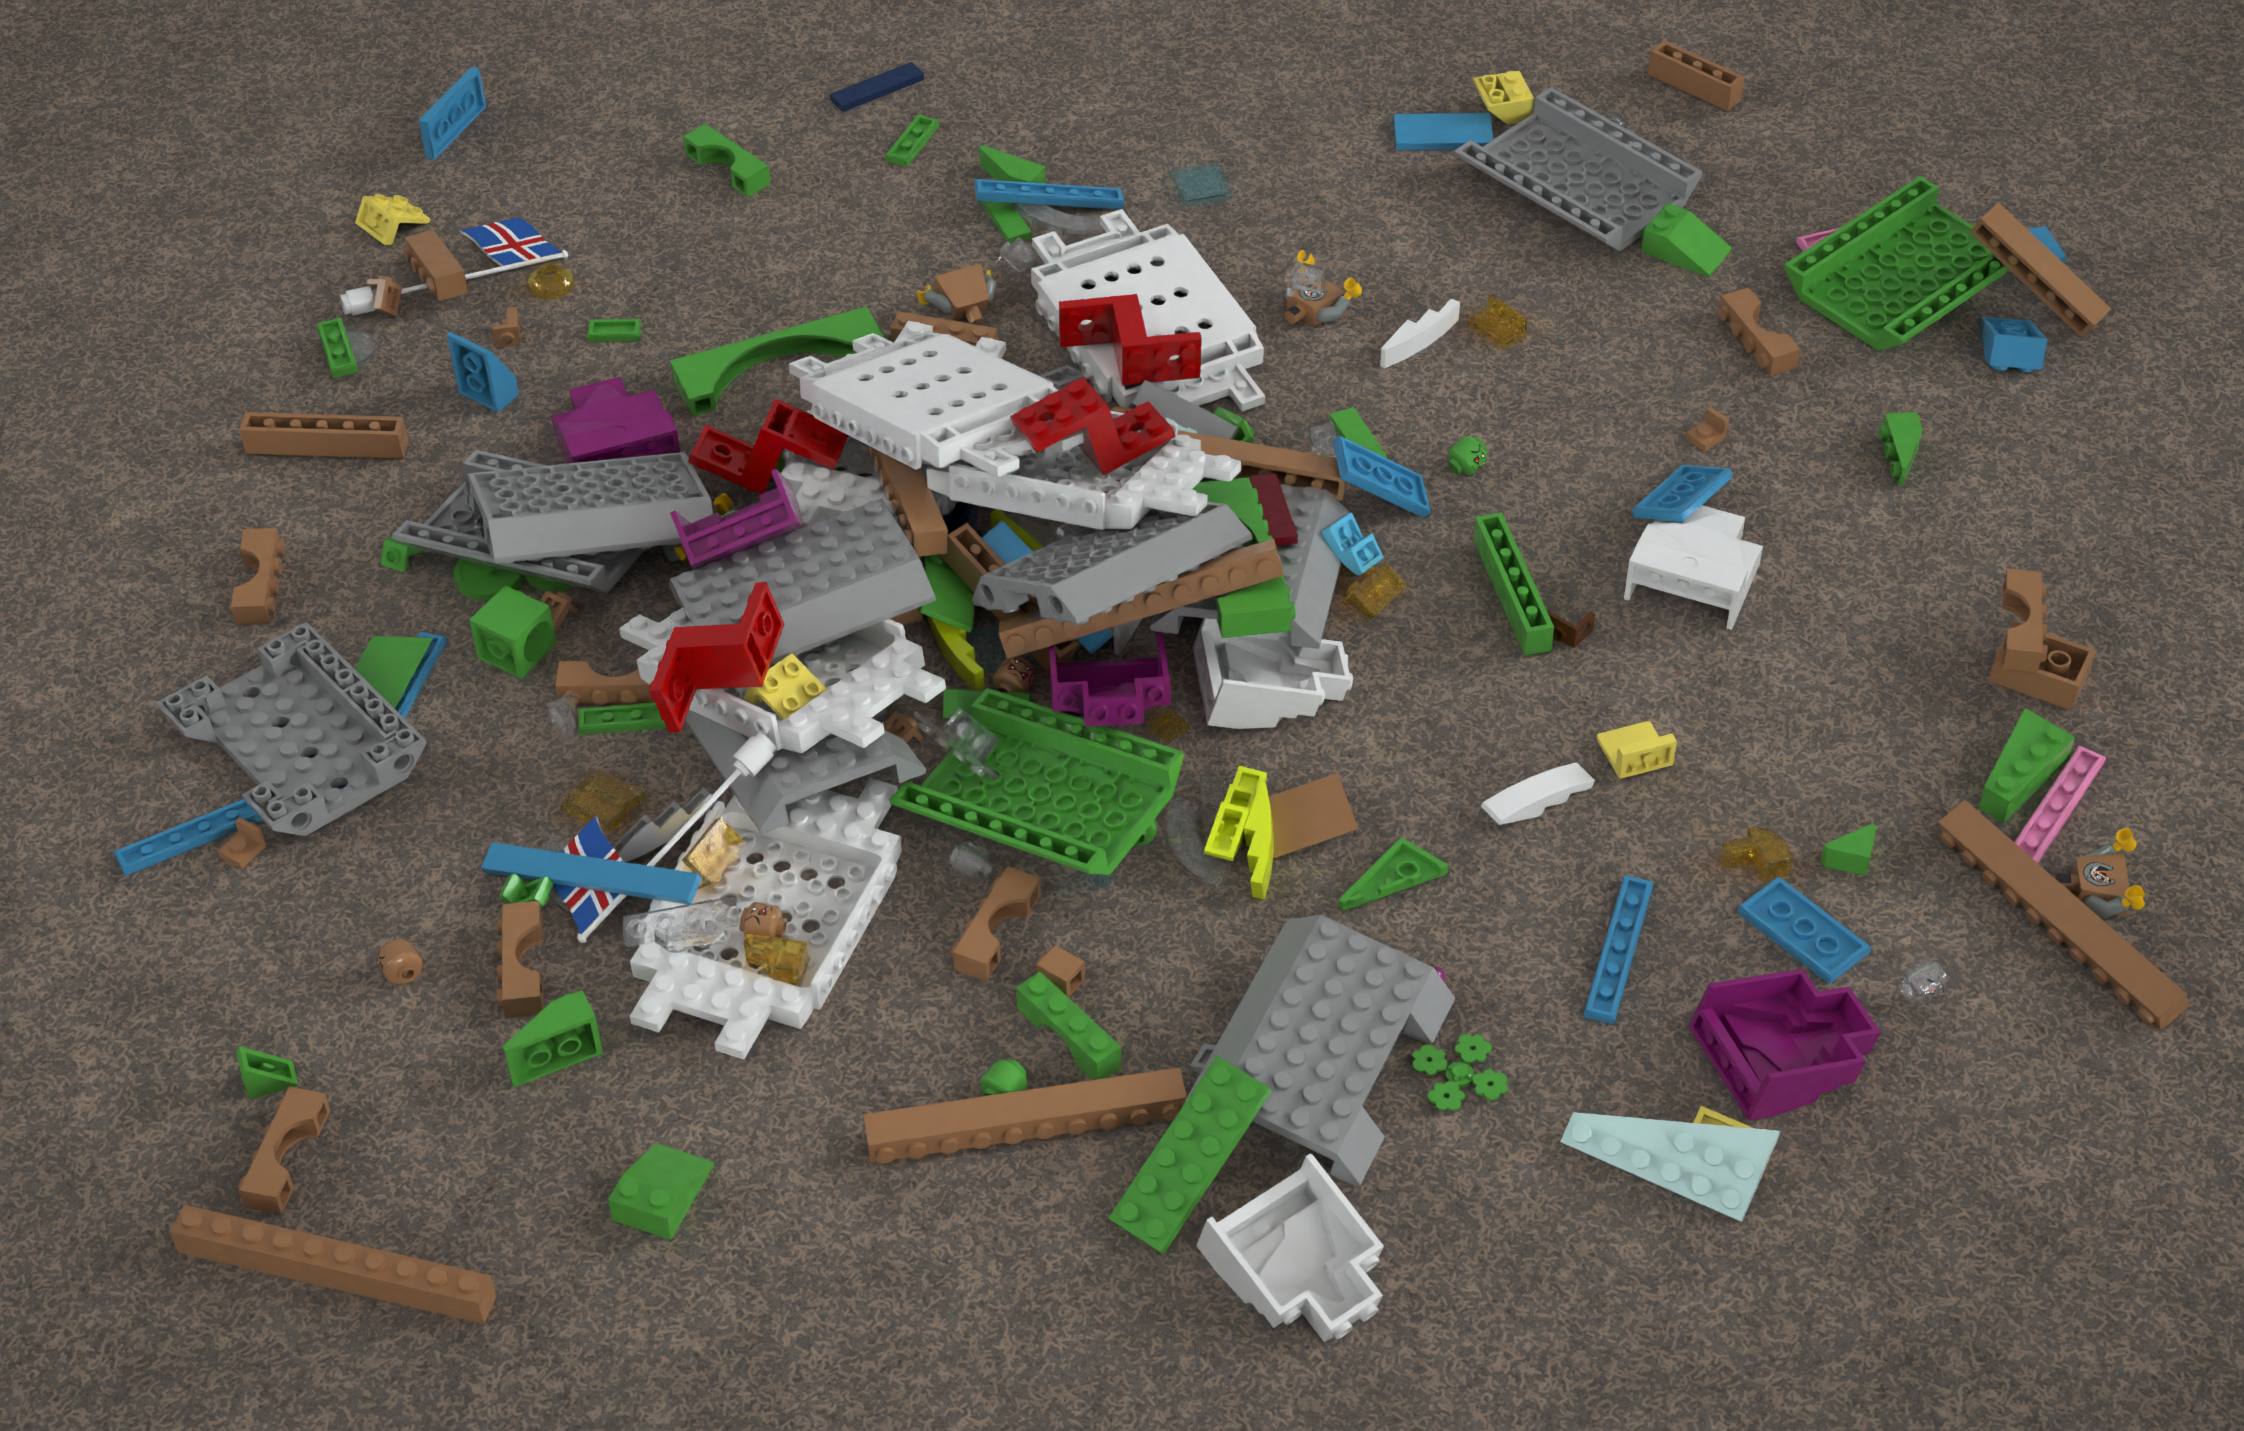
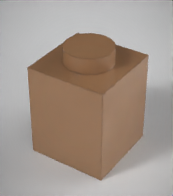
[1036,945,1085,998]

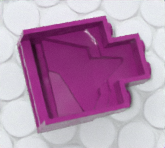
[551,377,680,464]
[670,469,803,569]
[1048,632,1171,727]
[1688,969,1881,1121]

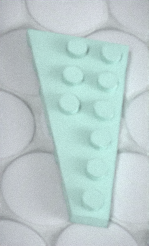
[1560,1112,1781,1222]

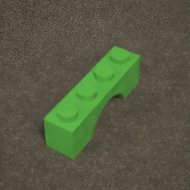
[683,124,770,197]
[1016,972,1122,1080]

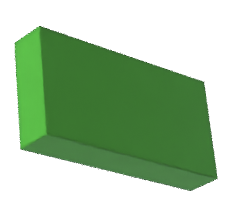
[587,319,642,342]

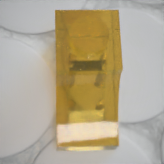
[744,933,809,987]

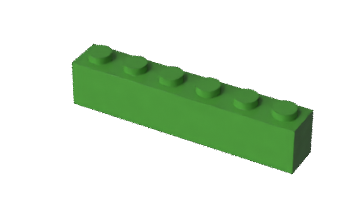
[1473,512,1554,656]

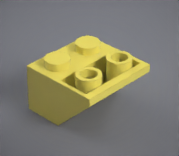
[1473,71,1534,125]

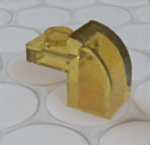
[1720,827,1793,881]

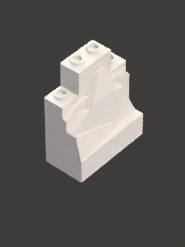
[1624,505,1763,630]
[1193,618,1353,729]
[1196,1153,1384,1343]

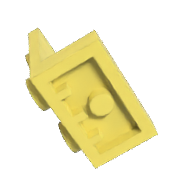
[355,194,430,245]
[743,653,827,720]
[1597,721,1677,779]

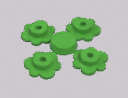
[1412,1034,1508,1111]

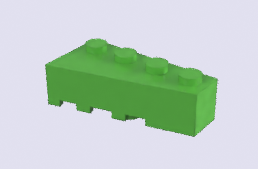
[1978,708,2075,824]

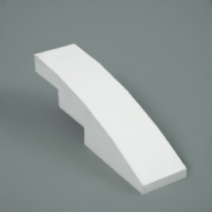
[1380,299,1460,368]
[1481,762,1595,825]

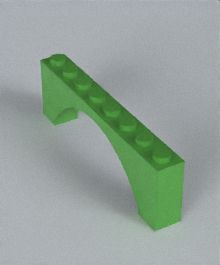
[670,306,885,417]
[1192,478,1296,638]

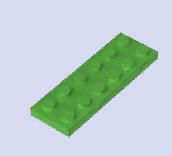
[1108,1056,1272,1254]

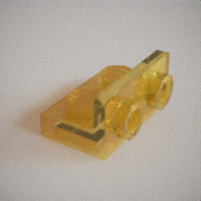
[1468,294,1528,350]
[1342,561,1408,620]
[682,817,746,889]

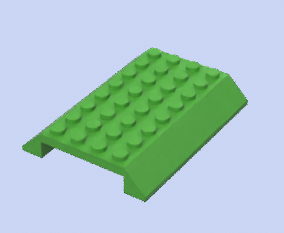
[1784,176,2010,351]
[889,688,1184,875]

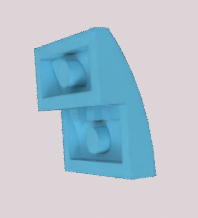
[1321,512,1384,576]

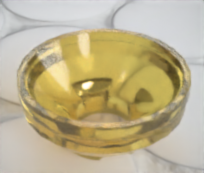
[528,262,575,300]

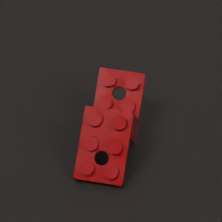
[1059,294,1202,386]
[1010,377,1176,476]
[688,398,849,494]
[649,582,785,732]

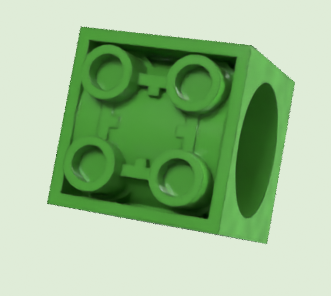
[469,585,557,679]

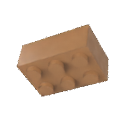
[1989,621,2096,711]

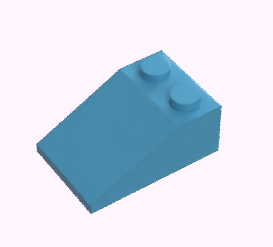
[1979,316,2047,373]
[447,332,519,412]

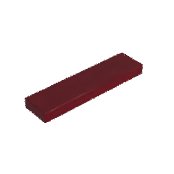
[1249,473,1298,546]

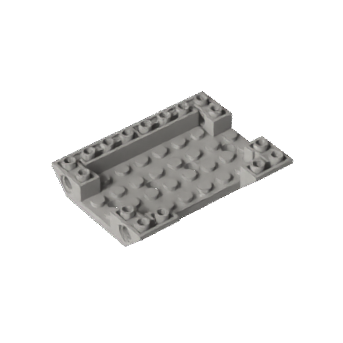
[464,452,713,565]
[972,502,1253,625]
[156,622,427,836]

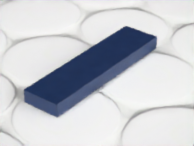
[830,62,924,112]

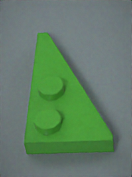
[1338,837,1448,911]

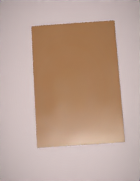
[1269,773,1359,859]

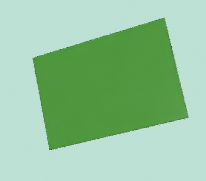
[355,636,433,709]

